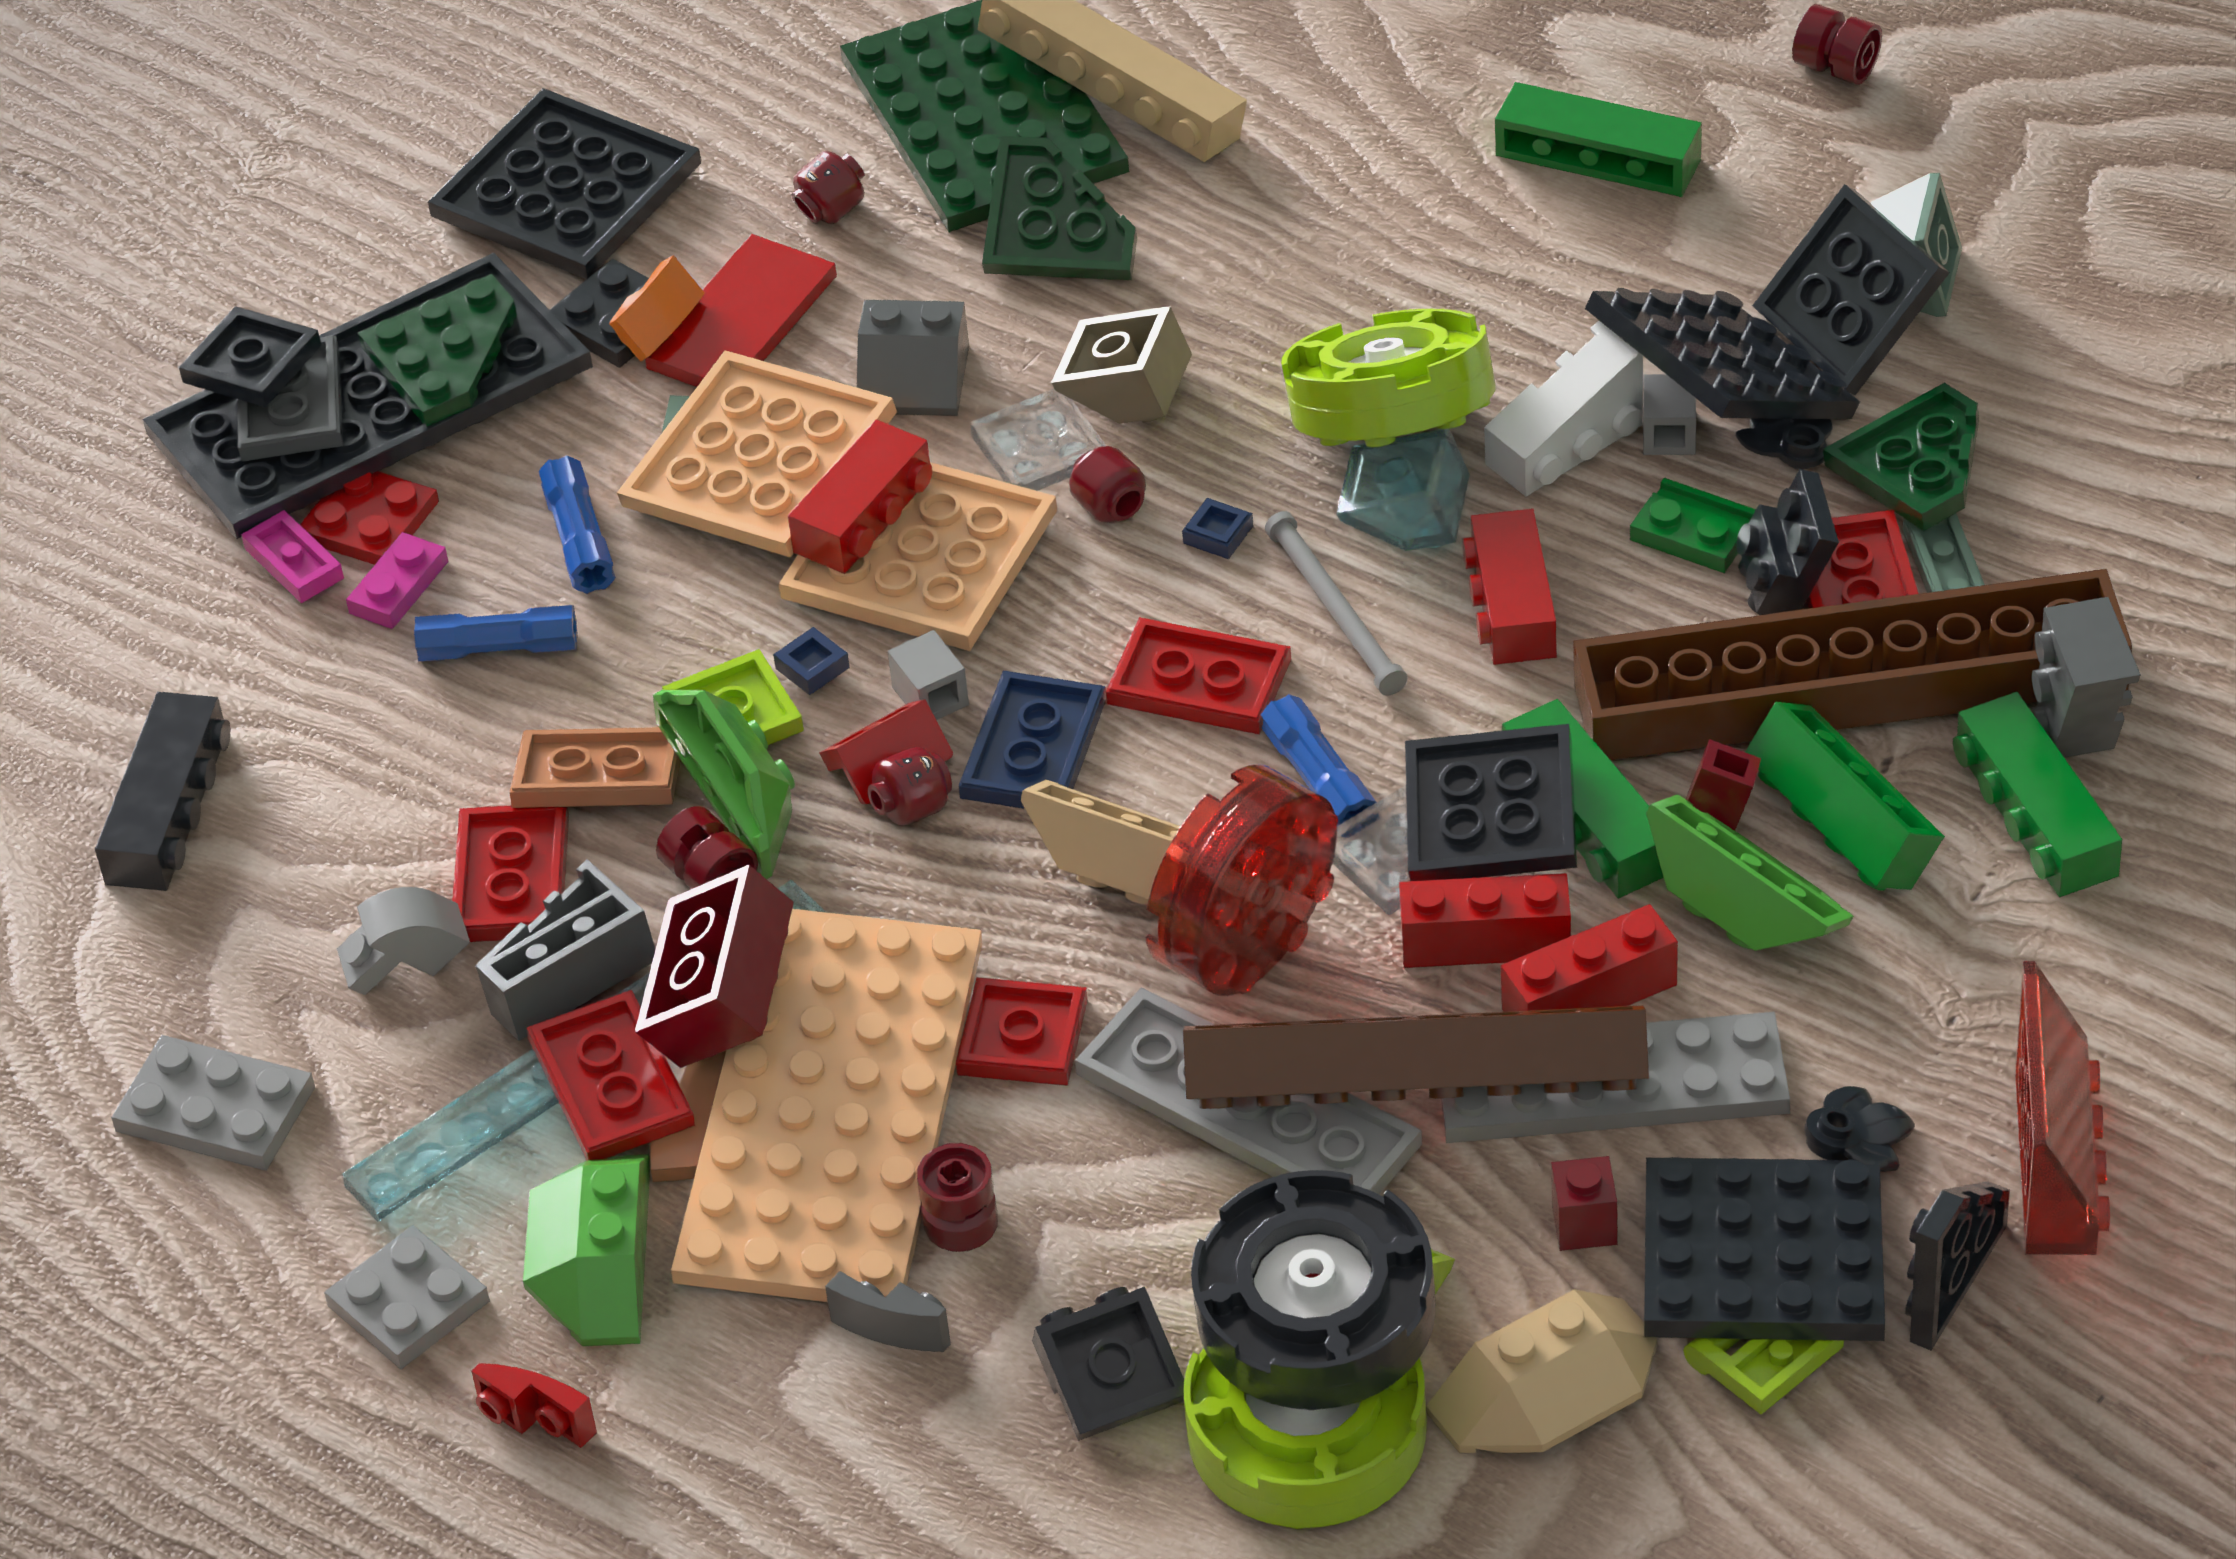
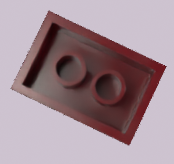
[635,865,794,1068]

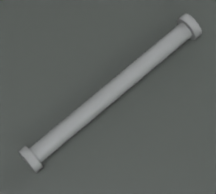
[1265,511,1408,695]

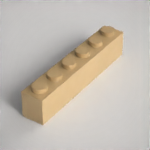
[978,0,1247,162]

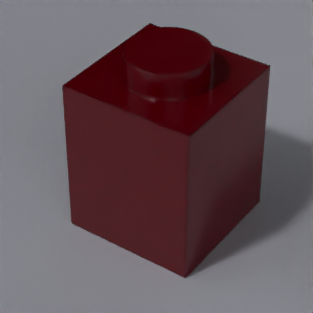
[1686,739,1761,830]
[1551,1156,1618,1251]

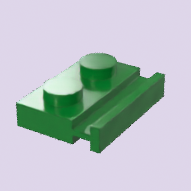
[1630,478,1756,574]

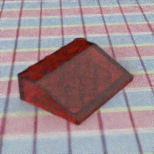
[2015,961,2110,1255]

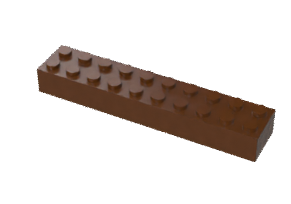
[1573,569,2132,760]

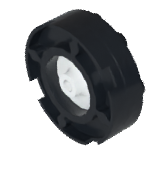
[1191,1170,1436,1410]

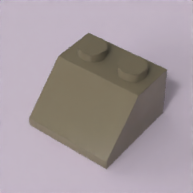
[1051,306,1192,424]

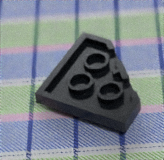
[1905,1181,2010,1351]

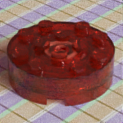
[1145,764,1338,996]

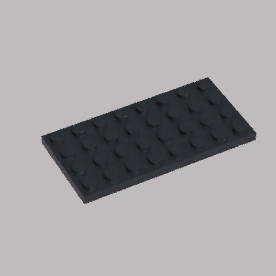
[142,253,593,539]

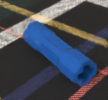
[538,455,616,594]
[414,605,578,662]
[1261,694,1378,836]

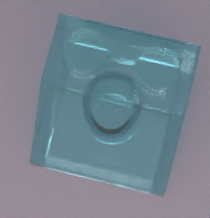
[1336,429,1470,551]

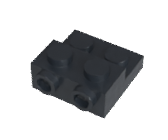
[1737,469,1839,615]
[1032,1287,1184,1441]

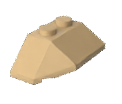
[1021,780,1229,905]
[1426,1289,1657,1453]

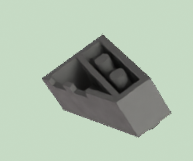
[2030,597,2141,758]
[475,859,656,1041]

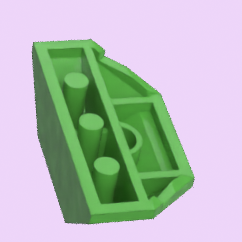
[653,690,795,879]
[1646,794,1854,951]
[523,1154,651,1346]

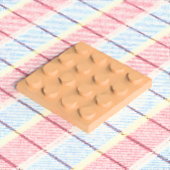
[617,350,897,557]
[779,462,1057,651]

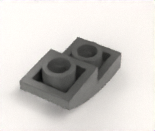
[825,1271,951,1352]

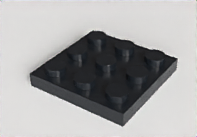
[1752,184,1950,395]
[1405,724,1577,881]

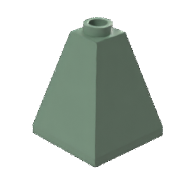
[1870,173,1962,317]

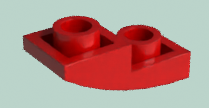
[471,1363,597,1448]

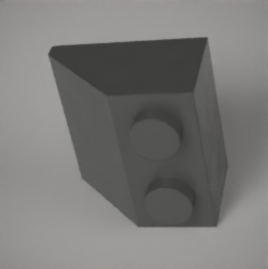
[857,300,969,416]

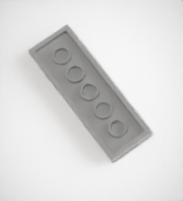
[1075,987,1422,1194]
[1441,1012,1790,1143]

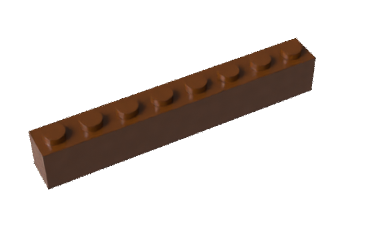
[1183,1005,1649,1109]

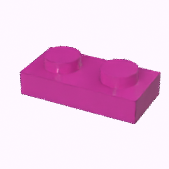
[241,510,344,604]
[346,532,449,629]

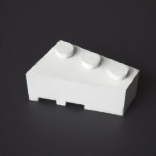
[1484,321,1643,497]

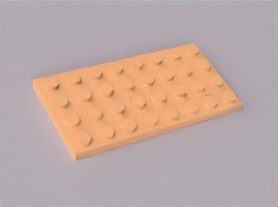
[671,909,982,1302]

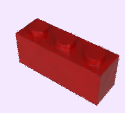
[787,419,933,574]
[1462,508,1557,665]
[1399,873,1571,968]
[1501,904,1678,1012]

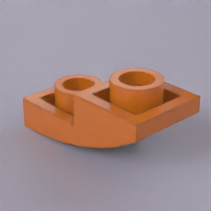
[609,255,705,362]

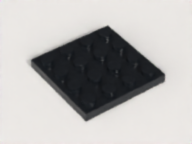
[428,88,701,279]
[1585,288,1861,419]
[1644,1157,1885,1341]

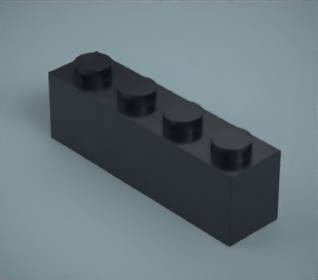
[95,691,231,891]

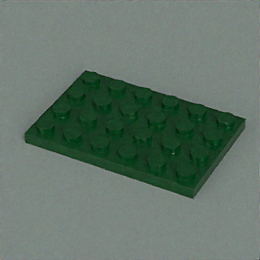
[840,0,1129,232]

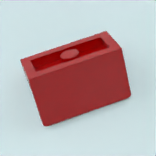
[819,699,953,805]

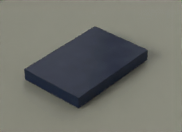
[958,670,1106,809]

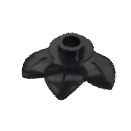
[1735,418,1833,470]
[1804,1086,1915,1172]

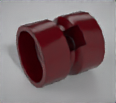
[1792,4,1882,85]
[656,806,759,889]
[917,1143,998,1252]

